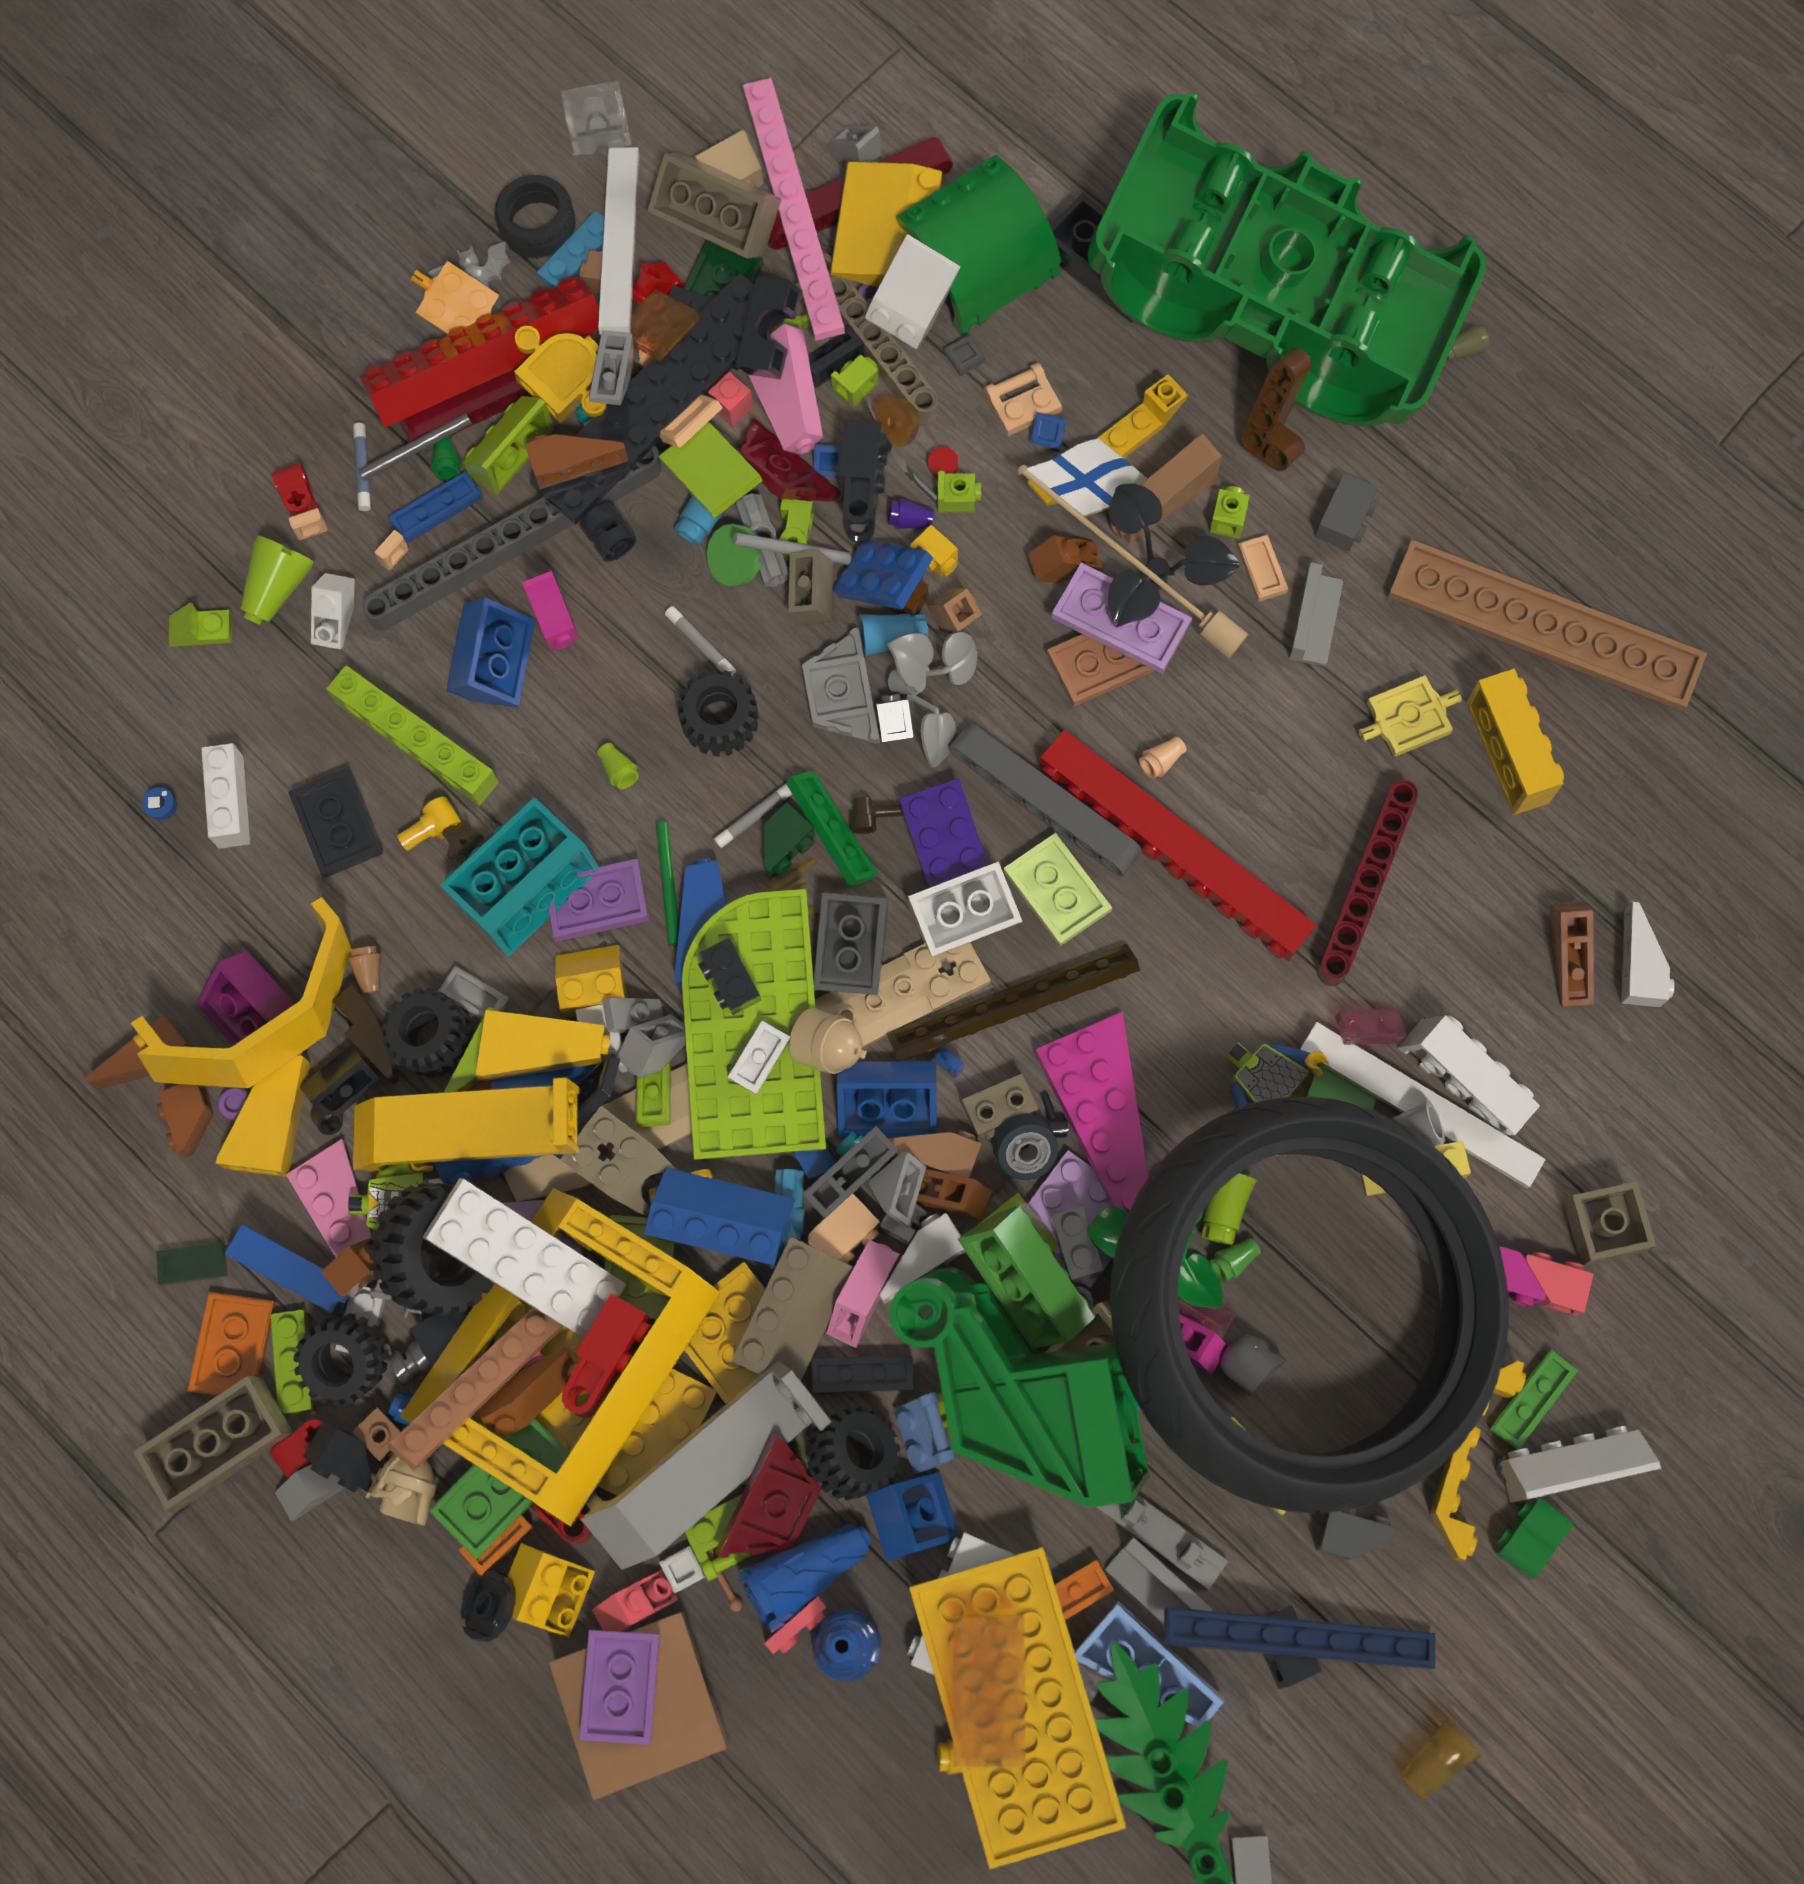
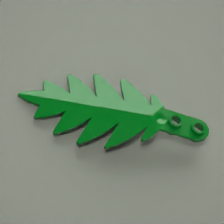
[1094,1643,1234,1884]

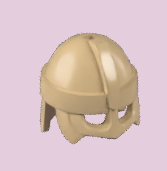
[789,1008,867,1074]
[365,1454,436,1526]

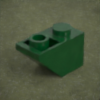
[764,802,815,880]

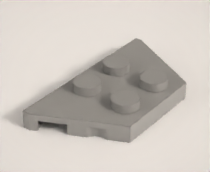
[802,628,880,744]

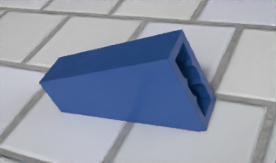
[674,859,727,990]
[225,1225,349,1313]

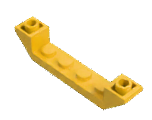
[1027,374,1188,506]
[1429,1361,1526,1561]

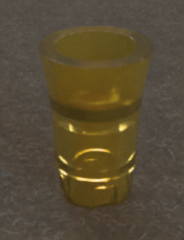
[1399,1718,1482,1801]

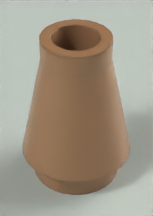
[348,946,381,995]

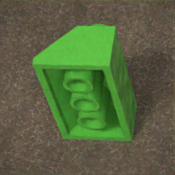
[957,1206,1095,1349]

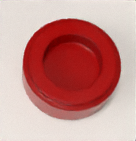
[928,447,958,478]

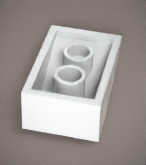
[865,234,960,349]

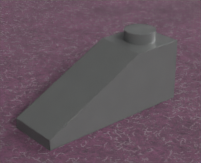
[803,1126,899,1219]

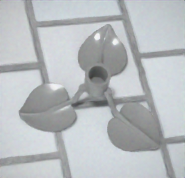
[887,632,977,768]

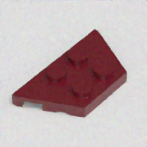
[739,419,840,502]
[715,1432,821,1558]

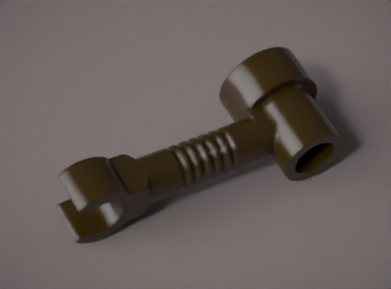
[851,797,904,834]

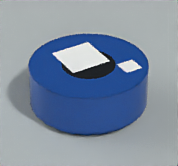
[142,787,177,820]

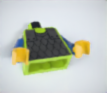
[1226,1042,1330,1109]

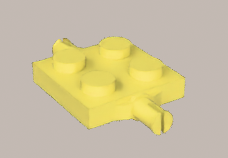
[1359,675,1462,757]

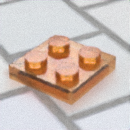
[630,289,700,361]

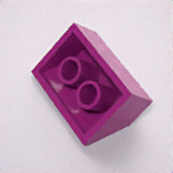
[196,951,295,1045]

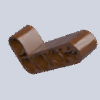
[1241,348,1311,471]

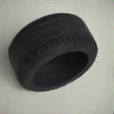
[494,175,576,259]

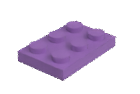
[549,859,650,942]
[580,1630,660,1745]

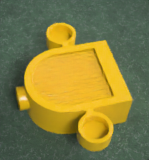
[514,326,606,423]

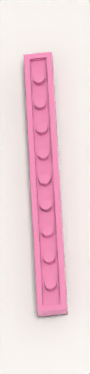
[743,78,845,341]

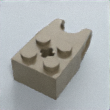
[554,1106,677,1217]

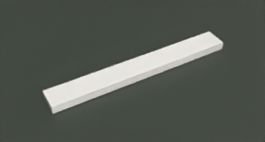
[598,147,639,335]
[1300,1022,1546,1188]

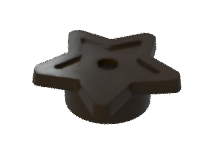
[442,820,484,858]

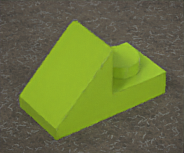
[169,603,232,647]

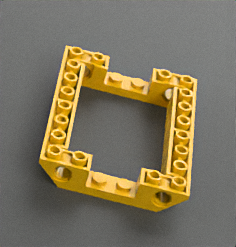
[400,1188,721,1526]

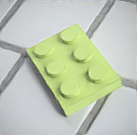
[1003,833,1112,947]

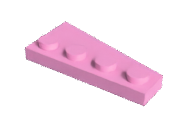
[286,1139,372,1257]

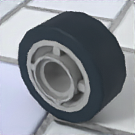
[992,1113,1058,1180]

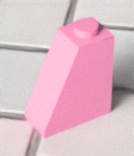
[826,1240,899,1348]

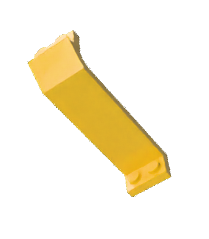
[353,1078,579,1175]

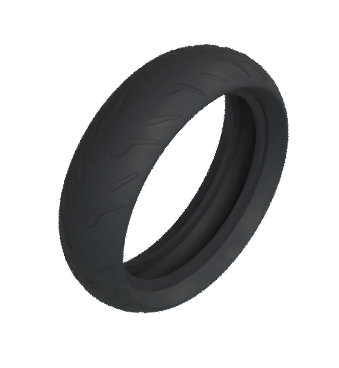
[1110,1097,1509,1513]

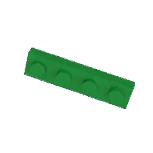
[786,771,878,887]

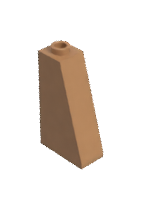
[1110,433,1222,544]

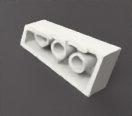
[1397,1015,1540,1135]

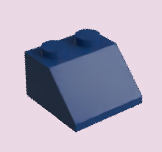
[866,1472,960,1562]

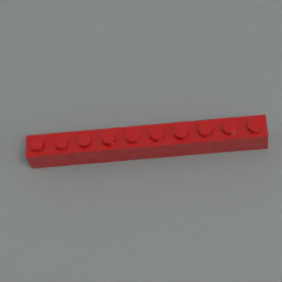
[1039,729,1317,962]

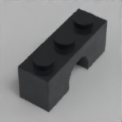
[735,276,802,380]

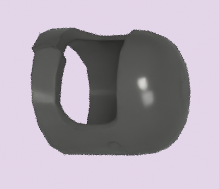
[1220,1334,1286,1396]

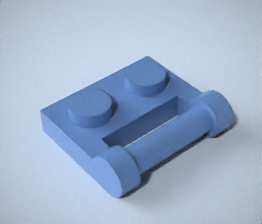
[894,1392,957,1474]

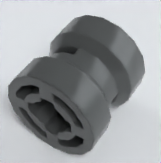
[388,1340,432,1385]

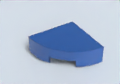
[932,1047,964,1078]

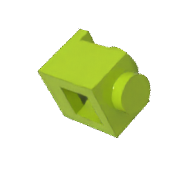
[831,355,879,408]
[938,471,981,512]
[1210,486,1250,539]

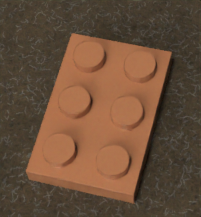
[1047,634,1156,707]

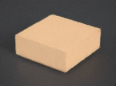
[288,508,328,540]
[374,530,409,571]

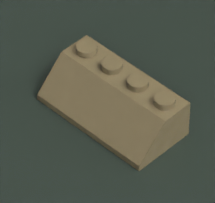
[731,1237,854,1381]

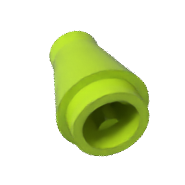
[597,743,639,790]

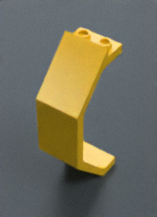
[131,897,352,1088]

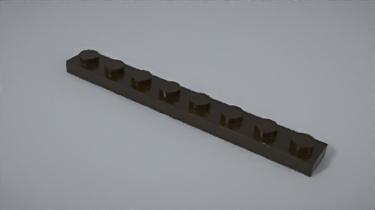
[886,944,1140,1061]

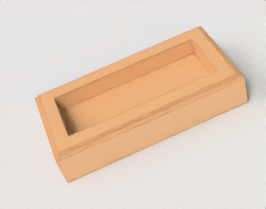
[660,394,722,448]
[1237,534,1288,602]

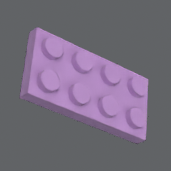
[1051,563,1192,674]

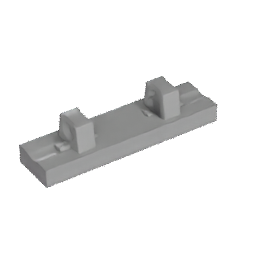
[1095,1495,1228,1590]

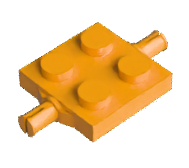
[410,261,500,334]

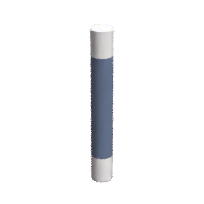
[353,423,371,511]

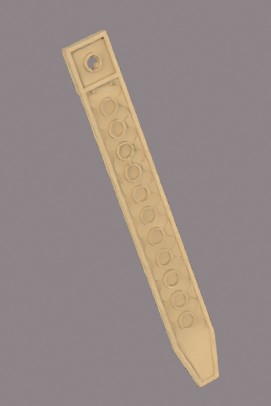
[503,943,991,1202]

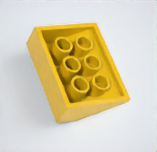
[830,162,942,287]

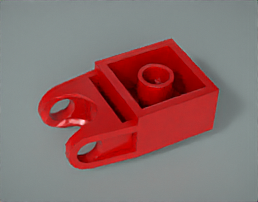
[562,1294,653,1418]

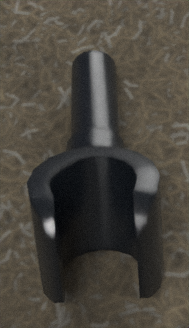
[1041,1094,1068,1138]

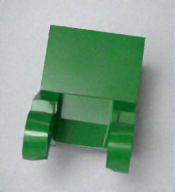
[889,1267,1150,1508]

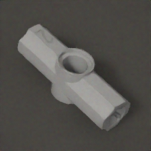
[736,493,789,588]

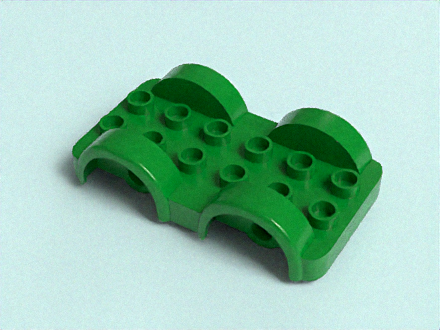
[1088,93,1486,426]

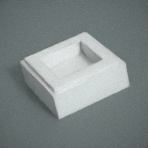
[659,1546,706,1594]

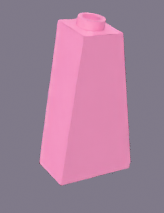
[748,324,823,455]

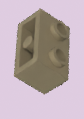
[788,550,833,624]
[962,1074,1038,1142]

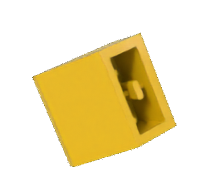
[508,1543,595,1637]

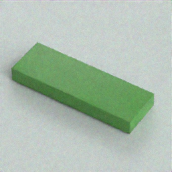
[1489,1349,1578,1450]

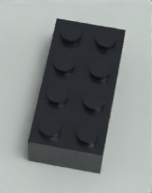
[1050,193,1134,323]

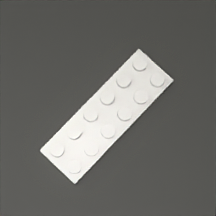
[423,1178,627,1339]

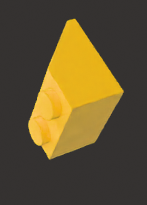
[555,945,628,1019]

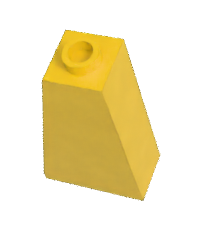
[475,1010,611,1081]
[216,1052,311,1177]

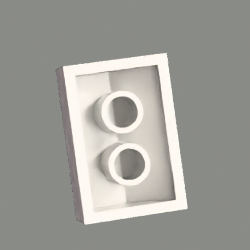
[907,861,1022,957]

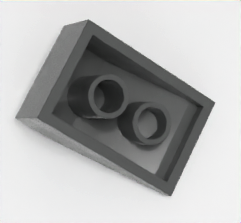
[814,893,889,995]

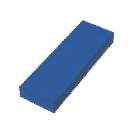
[387,471,483,544]

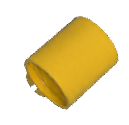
[397,796,462,851]

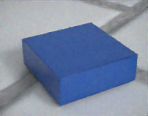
[1030,412,1067,449]

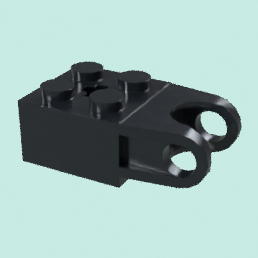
[839,419,888,543]

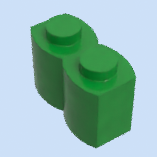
[1495,1497,1574,1580]

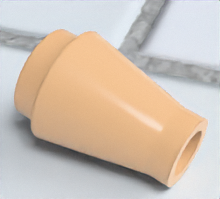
[1139,736,1186,779]

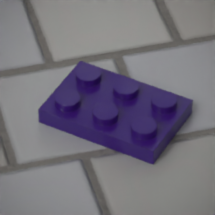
[898,779,988,888]

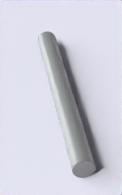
[732,532,851,565]

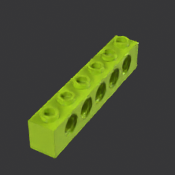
[326,665,499,807]

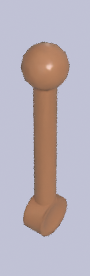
[706,1549,743,1612]

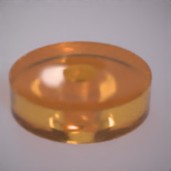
[871,398,919,448]

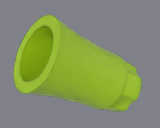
[1202,1174,1257,1245]

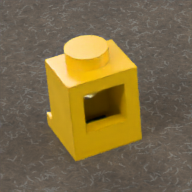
[910,525,958,577]

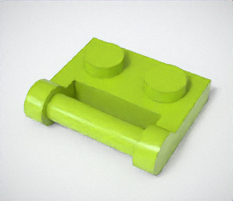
[684,1494,767,1582]

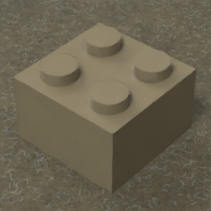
[1563,1181,1656,1266]

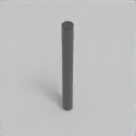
[358,413,472,481]

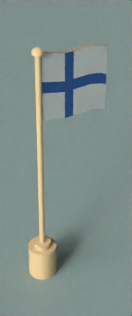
[1018,439,1249,659]

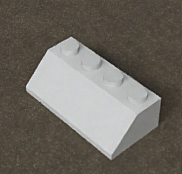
[1501,1426,1661,1503]

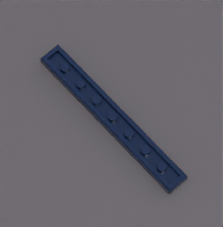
[1163,1607,1435,1670]

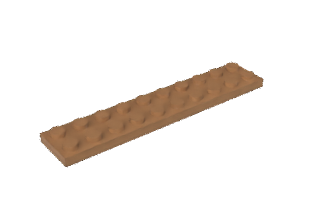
[1388,540,1707,712]

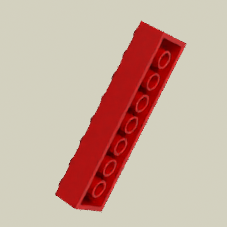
[359,276,599,428]

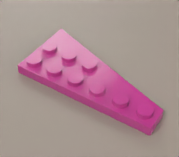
[1034,1012,1148,1212]

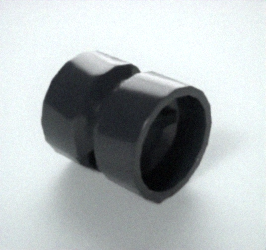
[579,503,637,562]

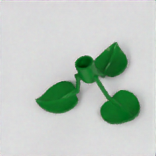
[1088,1207,1223,1309]

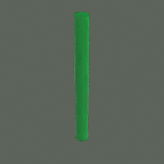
[656,822,679,947]

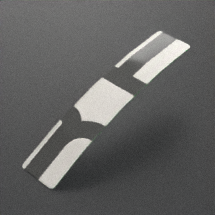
[866,401,937,504]

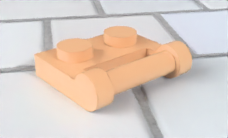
[983,362,1062,436]

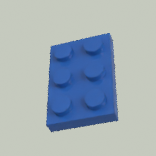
[833,541,933,609]

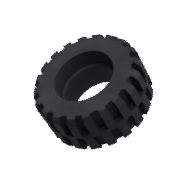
[369,1183,494,1315]

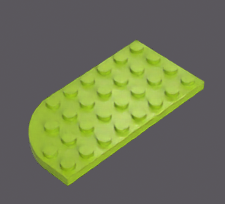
[682,889,826,1160]

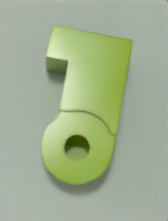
[779,499,814,562]

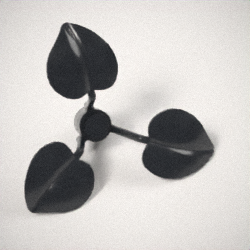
[1108,484,1240,627]

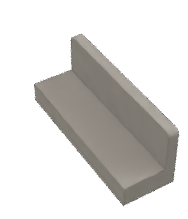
[1289,563,1343,666]
[1106,1538,1213,1624]

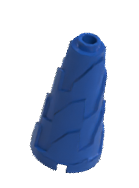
[737,1524,872,1633]
[812,1609,881,1681]

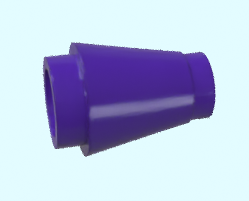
[888,498,934,529]

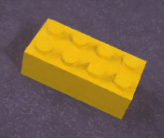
[1466,669,1564,815]

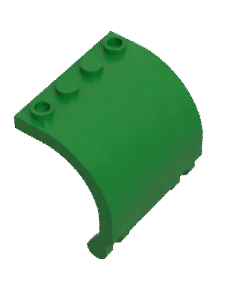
[896,155,1061,336]

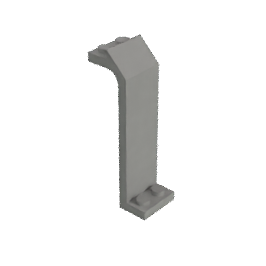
[581,1360,831,1570]

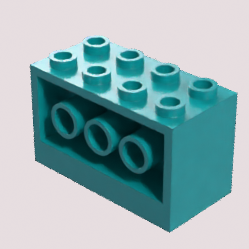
[440,797,599,958]

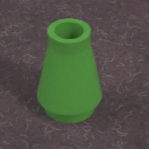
[1210,1237,1261,1282]

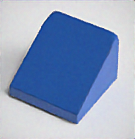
[814,443,842,477]
[793,1146,837,1183]

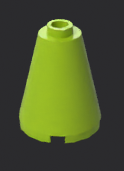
[240,535,314,626]

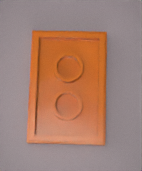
[187,1292,276,1396]

